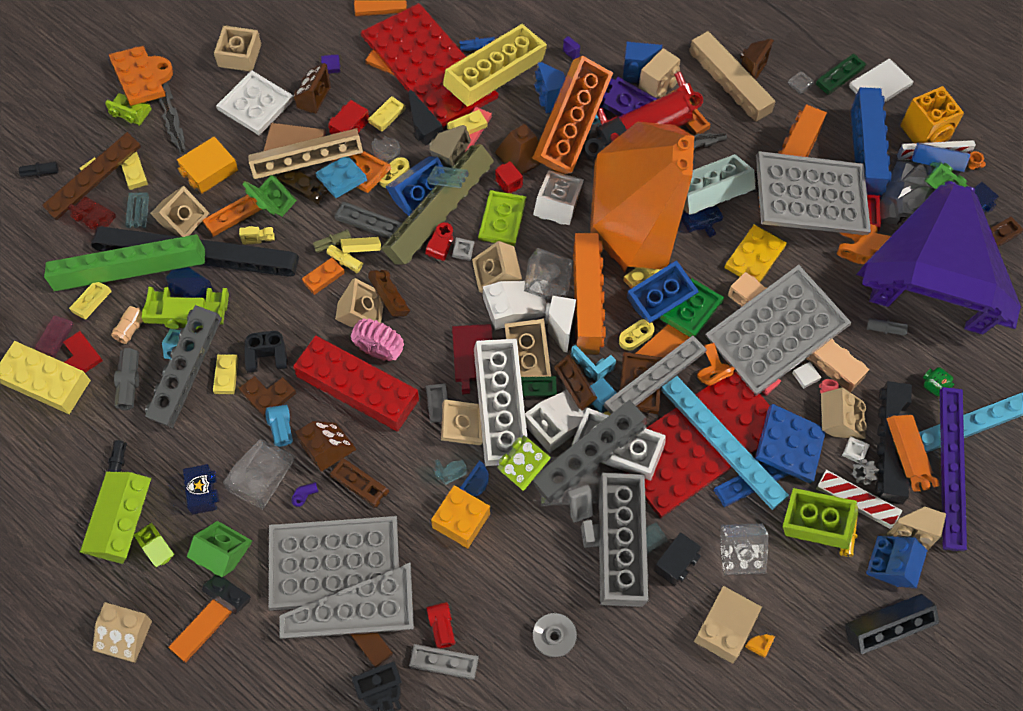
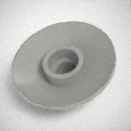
[533,613,577,657]

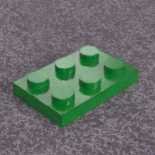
[660,278,724,337]

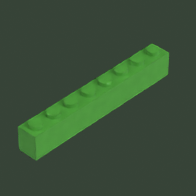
[44,234,205,291]

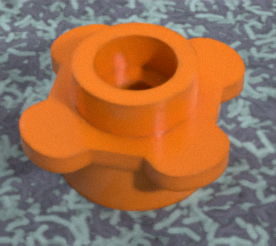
[968,151,985,170]

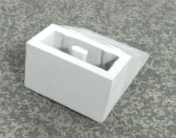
[525,390,588,453]

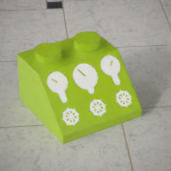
[497,435,551,491]

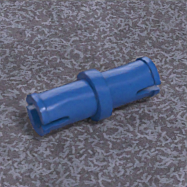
[460,37,495,52]

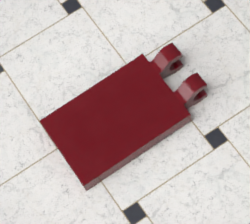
[452,324,492,395]

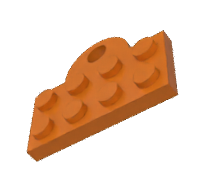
[109,46,173,106]

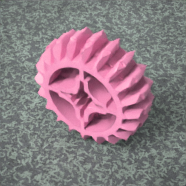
[351,319,404,361]

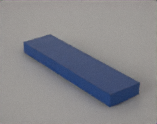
[714,463,789,507]

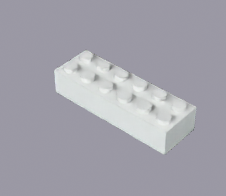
[474,339,527,466]

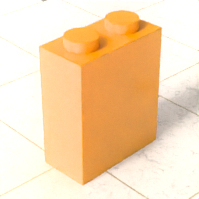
[177,137,238,194]

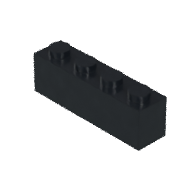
[845,593,939,655]

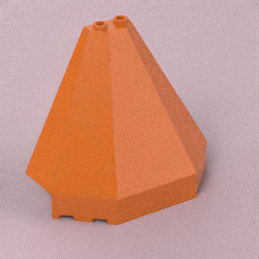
[590,122,694,272]

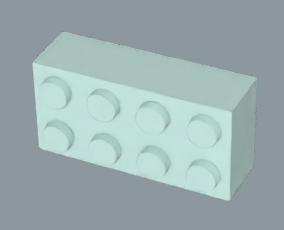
[684,154,755,215]

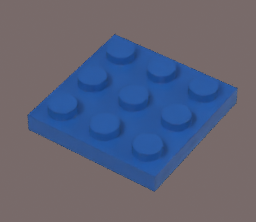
[755,404,825,484]

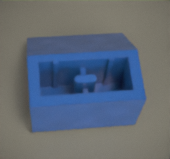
[534,62,566,113]
[866,536,927,588]

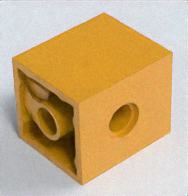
[900,86,964,143]

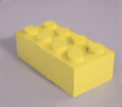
[0,341,91,414]

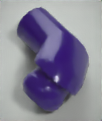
[291,482,318,507]

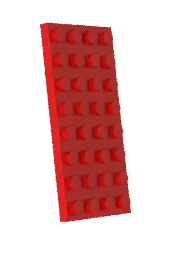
[361,3,499,127]
[622,371,770,519]

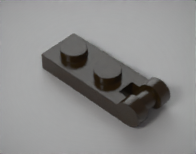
[277,169,329,204]

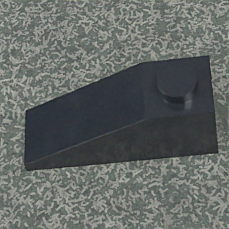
[408,90,443,146]

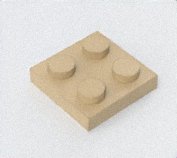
[441,400,483,445]

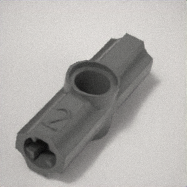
[114,348,139,410]

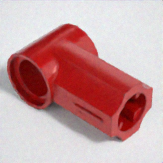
[426,602,455,649]

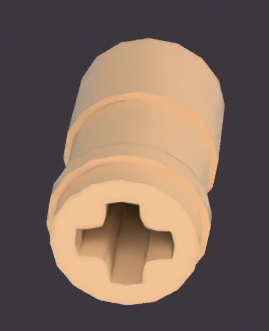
[111,306,143,344]

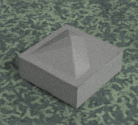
[452,237,475,261]

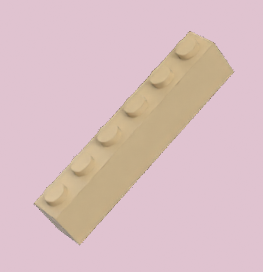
[689,31,776,122]
[248,129,363,179]

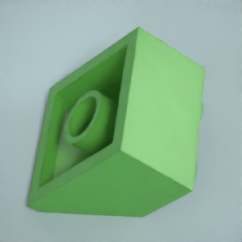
[187,521,252,578]

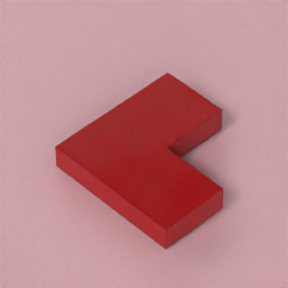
[63,331,103,373]

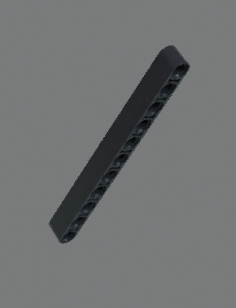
[91,226,299,277]

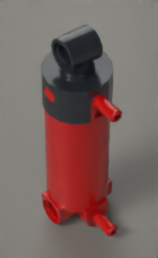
[582,71,703,158]

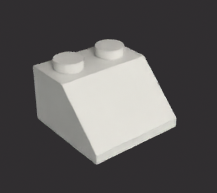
[545,296,576,352]

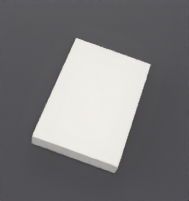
[849,59,913,102]

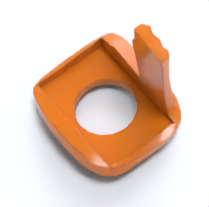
[697,342,735,385]

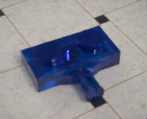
[681,205,723,237]

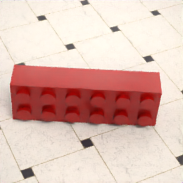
[293,335,419,432]

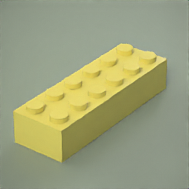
[443,24,547,107]

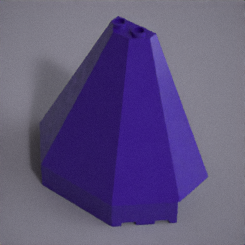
[856,181,1022,335]

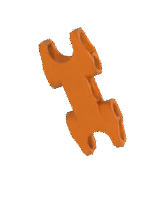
[837,224,891,265]

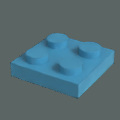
[315,156,367,198]

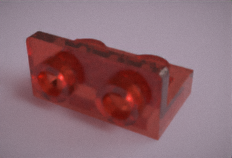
[68,196,116,230]

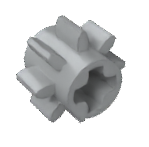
[851,459,879,485]

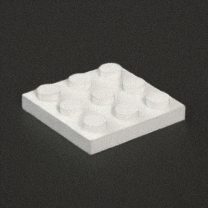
[216,71,294,135]

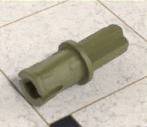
[313,229,351,253]

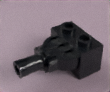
[352,661,403,711]

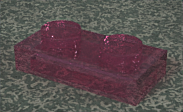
[35,315,74,358]

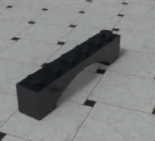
[875,381,912,504]

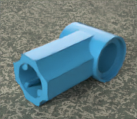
[265,405,293,447]

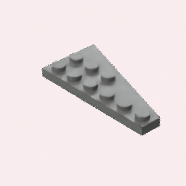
[279,563,414,639]

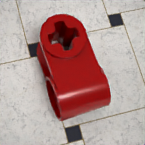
[425,222,453,261]

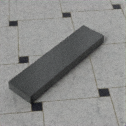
[335,201,402,239]

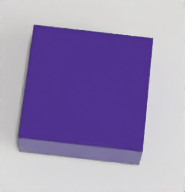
[321,55,340,73]

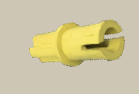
[326,245,363,273]

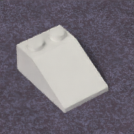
[533,170,584,225]
[483,281,547,330]

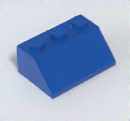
[385,156,447,216]
[627,260,699,323]

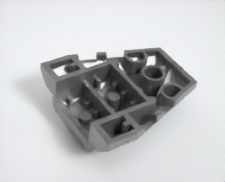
[880,161,935,225]

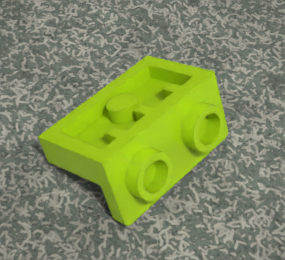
[105,93,151,125]

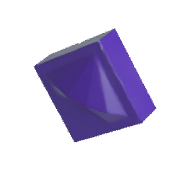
[563,36,580,60]

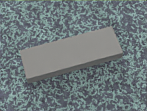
[409,644,479,680]

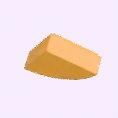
[745,634,775,658]

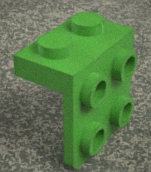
[242,175,297,217]

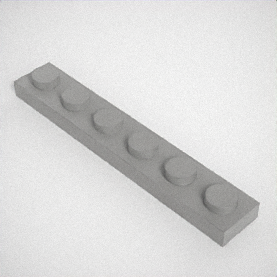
[604,336,707,414]

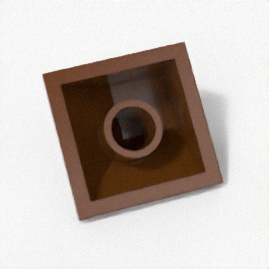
[740,39,774,80]
[495,124,542,175]

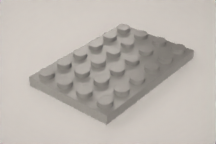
[756,151,871,235]
[705,265,851,396]
[269,516,399,611]

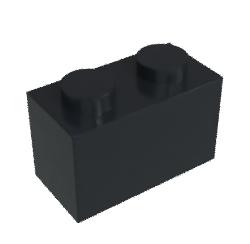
[654,532,701,586]

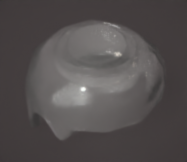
[371,136,401,162]

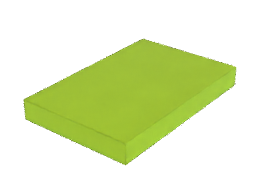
[478,190,526,247]

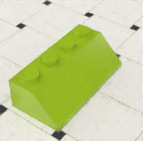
[80,472,151,564]

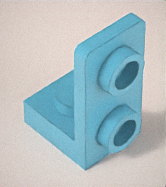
[571,345,616,382]

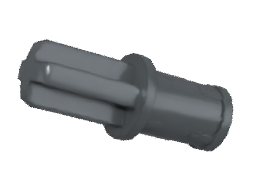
[867,318,908,335]

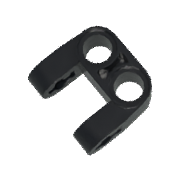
[245,331,288,373]

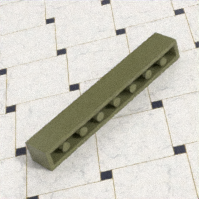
[381,144,494,264]

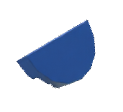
[460,460,489,497]

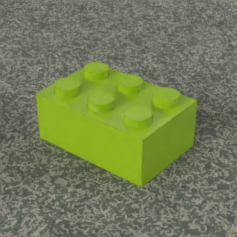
[783,488,858,550]

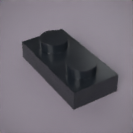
[202,575,251,614]

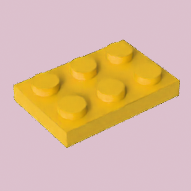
[725,225,787,283]

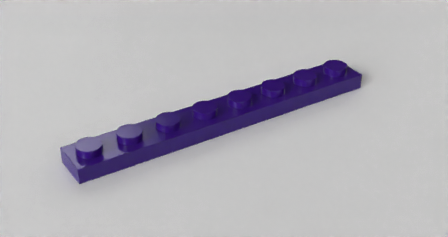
[940,387,967,552]

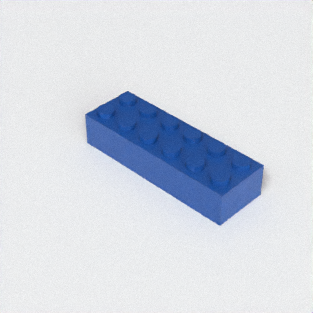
[851,87,892,198]

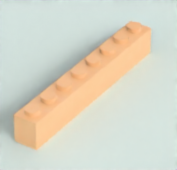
[728,272,869,393]

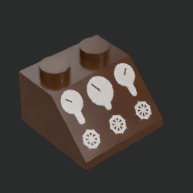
[294,63,331,114]
[295,421,356,472]

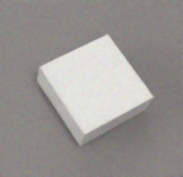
[792,362,821,389]
[842,436,869,464]

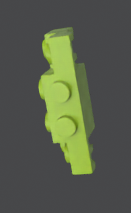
[141,287,229,329]

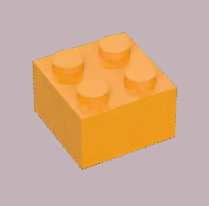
[431,485,490,548]

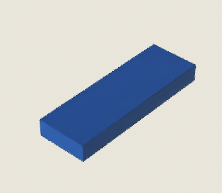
[911,142,970,172]

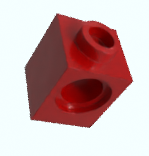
[495,161,523,194]

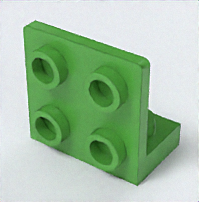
[924,162,968,190]

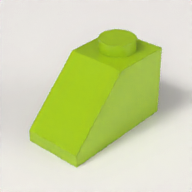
[134,522,174,567]

